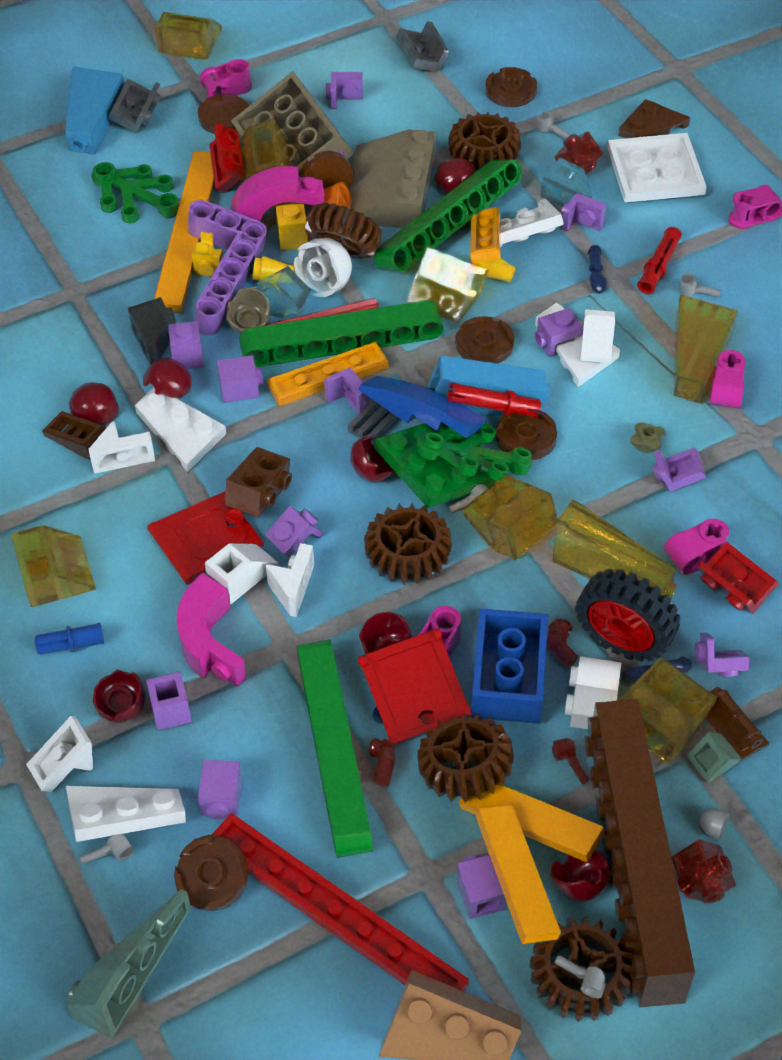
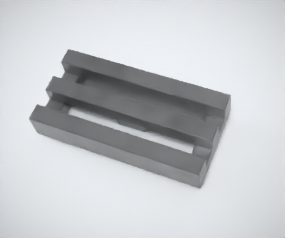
[348,400,399,444]

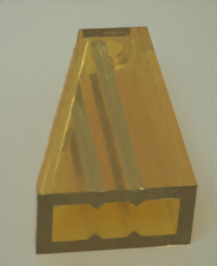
[673,295,738,404]
[552,499,677,599]

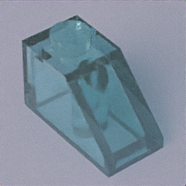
[541,158,592,207]
[252,266,312,318]

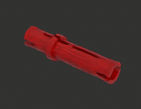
[637,227,682,294]
[447,382,541,418]

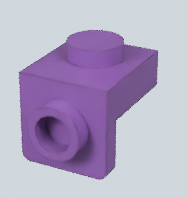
[534,308,583,357]
[324,367,370,414]
[653,447,706,491]
[265,506,323,557]
[695,632,749,677]

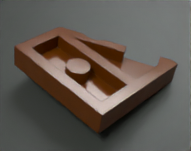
[618,99,690,139]

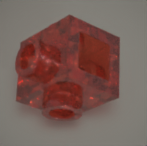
[554,131,603,179]
[671,839,736,904]

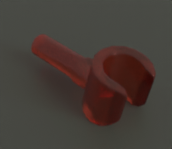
[552,738,589,785]

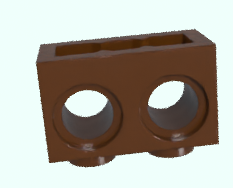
[225,447,292,517]

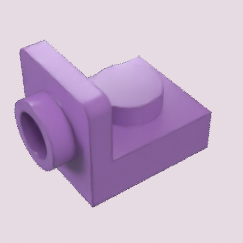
[326,72,363,109]
[561,193,607,231]

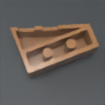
[379,970,521,1060]

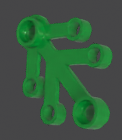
[91,162,179,224]
[416,424,532,481]

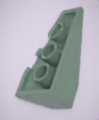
[67,889,191,1039]

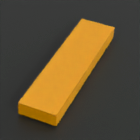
[470,207,501,263]
[267,342,389,406]
[459,785,605,863]
[475,805,561,944]

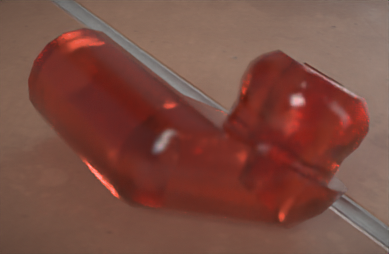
[546,619,578,668]
[368,738,396,787]

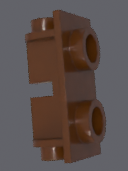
[698,687,769,761]

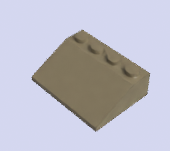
[231,71,354,176]
[349,129,436,228]

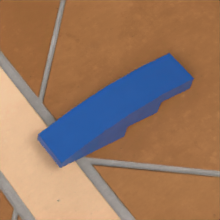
[358,376,486,438]

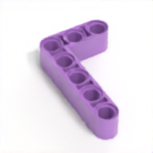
[187,200,267,335]

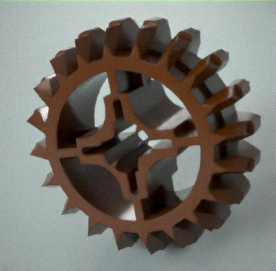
[448,112,521,170]
[305,203,382,259]
[364,503,452,584]
[417,712,514,803]
[529,916,633,1022]

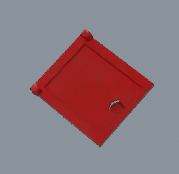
[147,491,264,585]
[357,628,472,746]

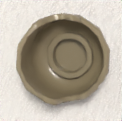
[226,287,270,334]

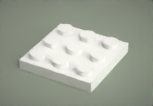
[607,133,707,203]

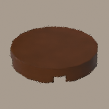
[486,67,537,107]
[198,94,249,134]
[299,151,354,190]
[455,316,514,364]
[496,409,557,460]
[174,835,249,911]

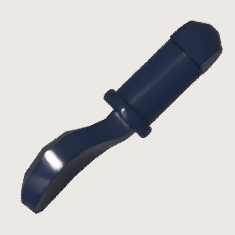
[588,245,607,294]
[622,656,692,685]

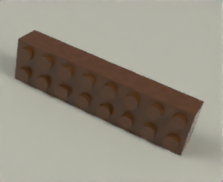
[585,699,695,1008]

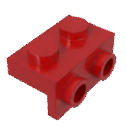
[209,123,245,193]
[697,541,779,614]

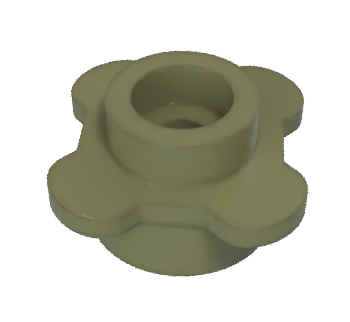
[630,422,665,453]

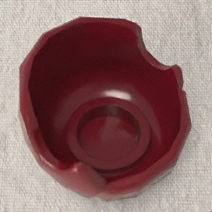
[434,158,476,194]
[143,358,192,398]
[69,382,119,425]
[350,436,396,483]
[359,611,413,654]
[92,669,146,723]
[550,851,612,902]

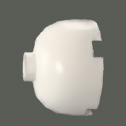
[294,238,352,297]

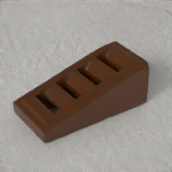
[42,411,106,460]

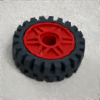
[575,569,680,662]

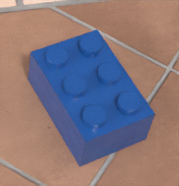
[471,609,548,724]

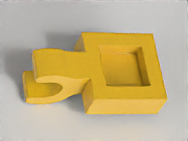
[192,232,223,277]

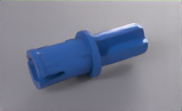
[35,623,104,655]

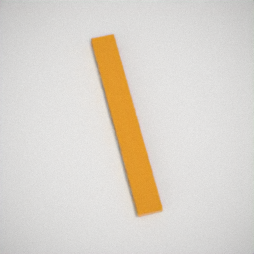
[153,151,215,313]

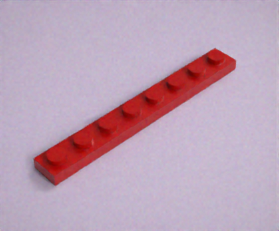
[211,813,469,991]

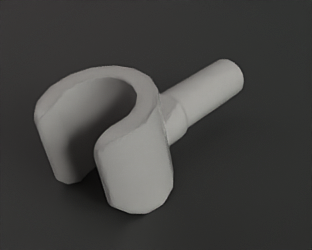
[536,111,570,140]
[680,273,721,297]
[448,484,494,513]
[80,834,134,864]
[555,955,606,998]

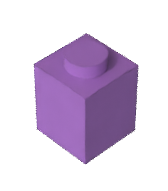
[168,321,204,369]
[217,355,263,403]
[146,672,192,731]
[198,760,242,819]
[456,854,506,919]

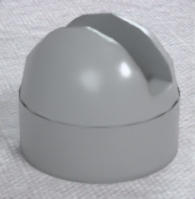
[700,808,729,840]

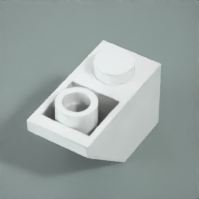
[205,543,279,605]

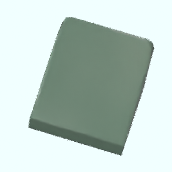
[685,732,741,783]

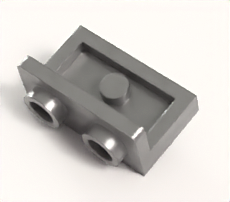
[396,21,448,72]
[108,79,161,134]

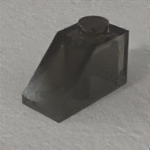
[128,297,176,365]

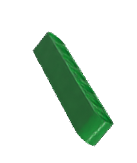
[374,160,522,271]
[239,300,444,367]
[297,639,373,858]

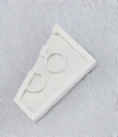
[500,198,563,247]
[535,303,620,387]
[135,388,226,473]
[66,786,186,842]

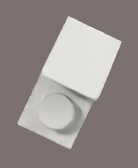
[580,309,615,363]
[89,421,155,474]
[266,543,314,617]
[26,716,93,792]

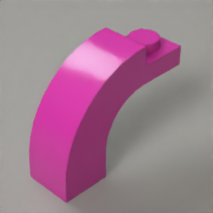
[230,166,324,222]
[177,573,246,687]

